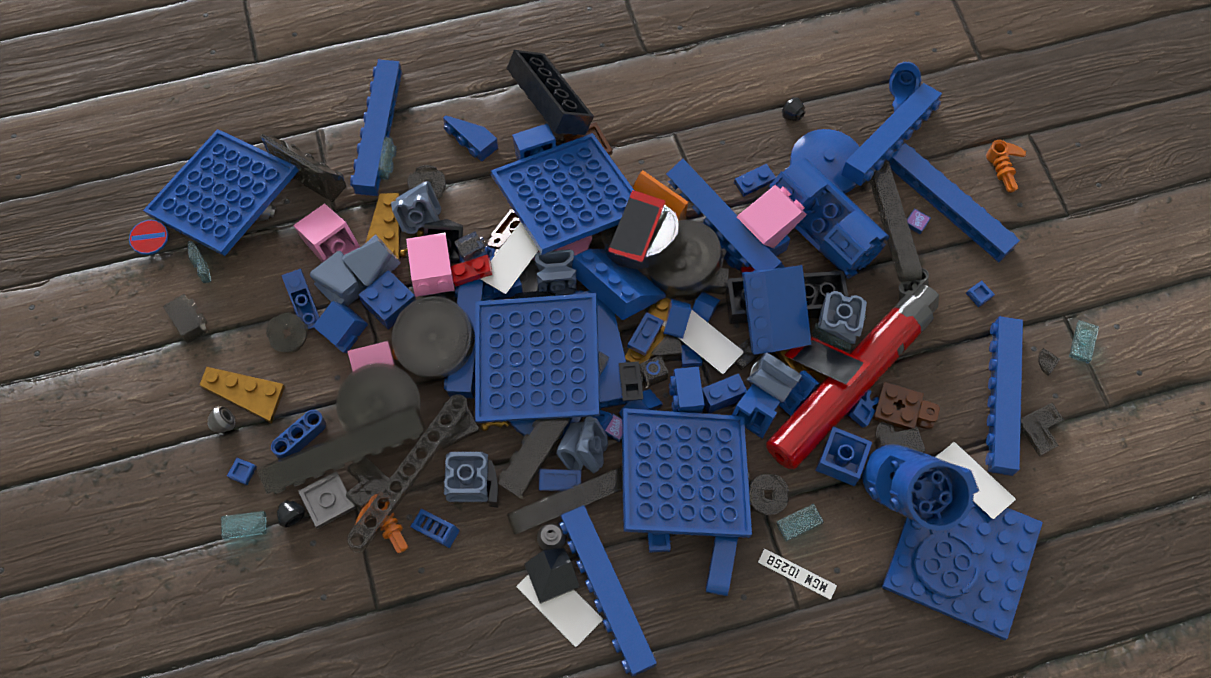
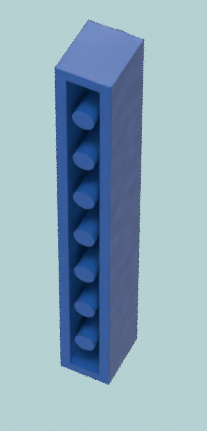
[350,59,402,196]
[841,83,942,186]
[886,143,1020,262]
[666,159,785,271]
[444,243,490,399]
[985,316,1023,476]
[559,505,657,677]

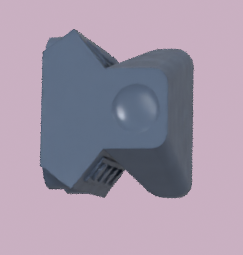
[391,181,441,234]
[342,234,401,286]
[535,249,577,296]
[310,251,368,306]
[818,291,867,344]
[746,353,802,403]
[556,416,608,473]
[444,452,488,502]

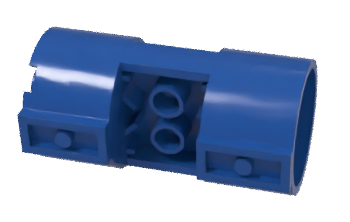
[769,158,889,278]
[862,444,979,530]

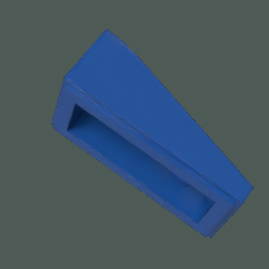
[410,509,459,548]

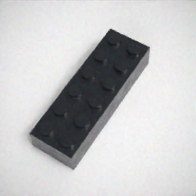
[506,50,594,135]
[725,271,849,324]

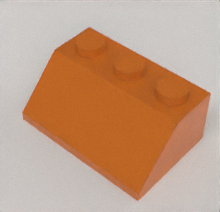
[632,170,688,236]

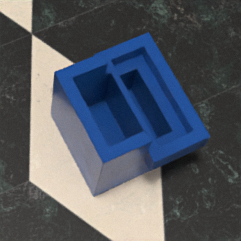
[314,301,368,353]
[732,384,780,439]

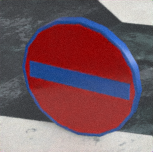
[129,220,169,255]

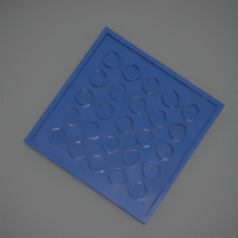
[143,129,299,256]
[491,133,634,255]
[475,293,600,423]
[622,408,752,538]
[882,501,1043,640]

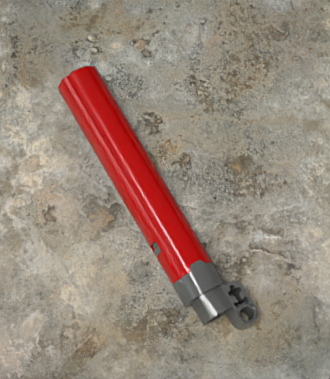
[766,268,939,470]

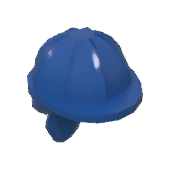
[889,62,921,112]

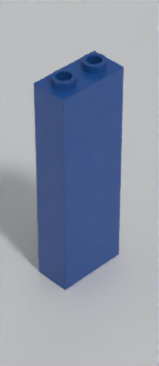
[570,290,628,409]

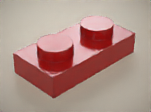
[451,255,493,286]

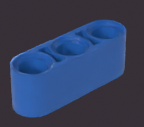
[271,410,326,461]
[706,536,738,596]

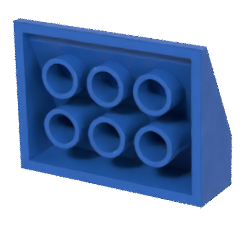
[572,249,666,320]
[742,265,811,354]

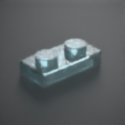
[378,137,397,180]
[1069,320,1099,363]
[776,504,824,542]
[221,511,267,539]

